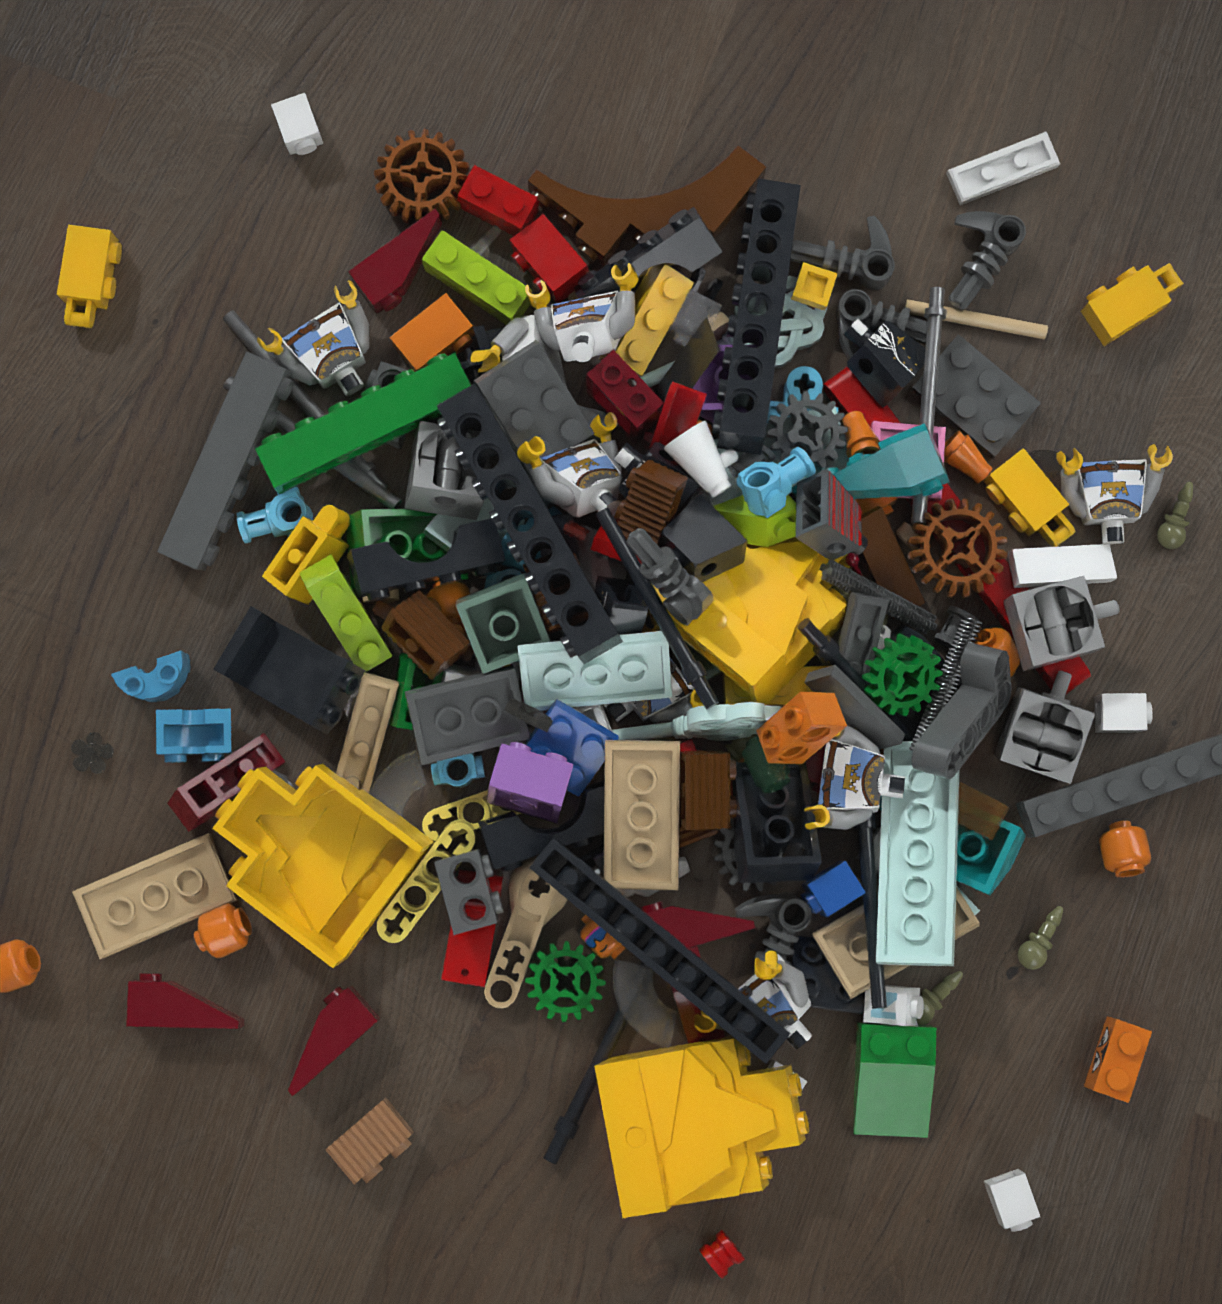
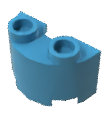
[111,651,191,702]
[156,709,231,763]

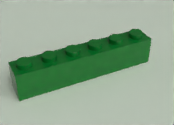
[255,353,471,494]

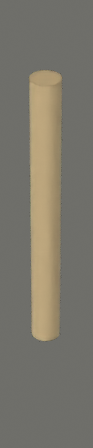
[905,299,1048,340]

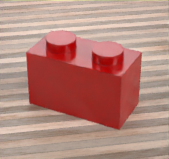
[457,165,539,236]
[510,214,589,303]

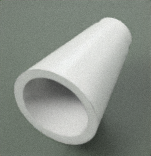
[664,421,738,498]

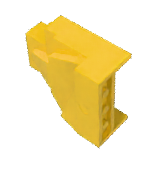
[648,537,850,705]
[212,764,434,968]
[594,1036,809,1218]

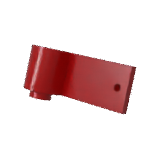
[441,869,504,988]

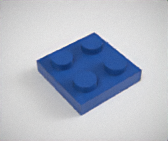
[525,699,619,797]

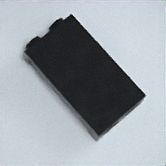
[214,606,365,735]

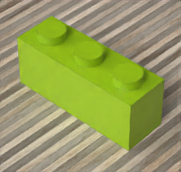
[422,230,532,325]
[300,554,392,672]

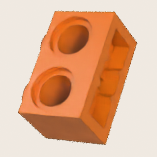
[756,691,847,764]

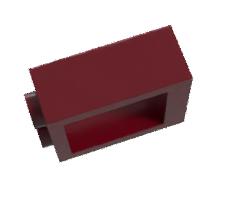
[586,350,664,445]

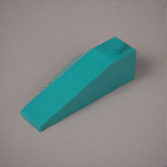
[792,423,950,499]
[879,796,1026,896]

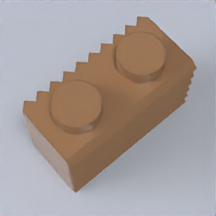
[325,1097,414,1184]

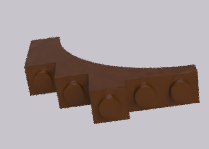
[528,146,766,266]

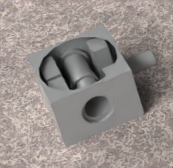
[405,421,512,520]
[1003,575,1119,671]
[994,670,1095,784]

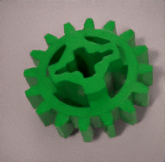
[862,634,943,716]
[525,941,606,1022]

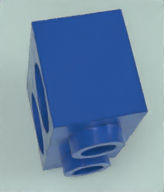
[800,861,866,917]

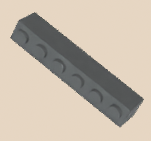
[157,351,294,571]
[1015,734,1222,838]

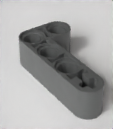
[912,643,1011,779]

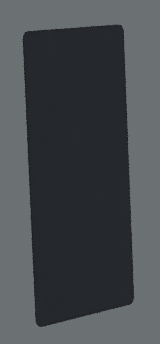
[655,318,719,402]

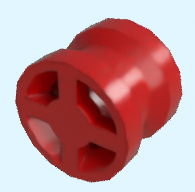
[699,1229,745,1279]

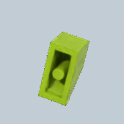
[713,495,796,547]

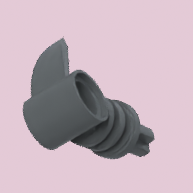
[948,211,1026,310]
[790,216,895,290]
[836,289,927,360]
[626,528,714,626]
[735,892,811,965]

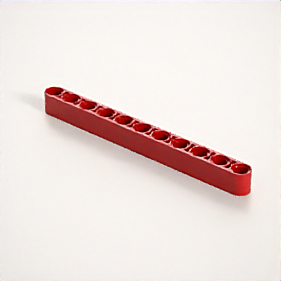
[822,367,1091,696]

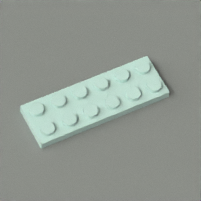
[876,741,959,966]

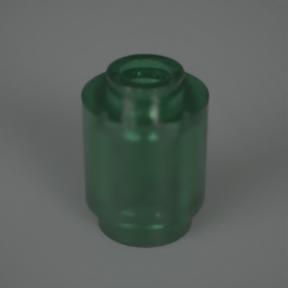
[742,736,791,793]

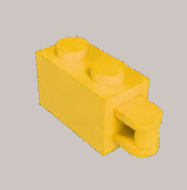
[57,225,122,328]
[1080,263,1184,347]
[984,448,1075,547]
[262,505,350,605]

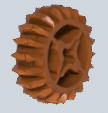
[374,128,470,224]
[907,498,1008,598]

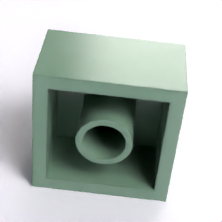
[456,573,552,674]

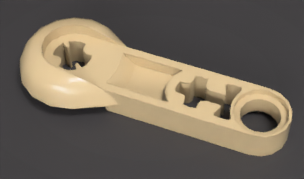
[484,856,568,1009]

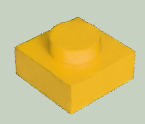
[791,262,837,311]

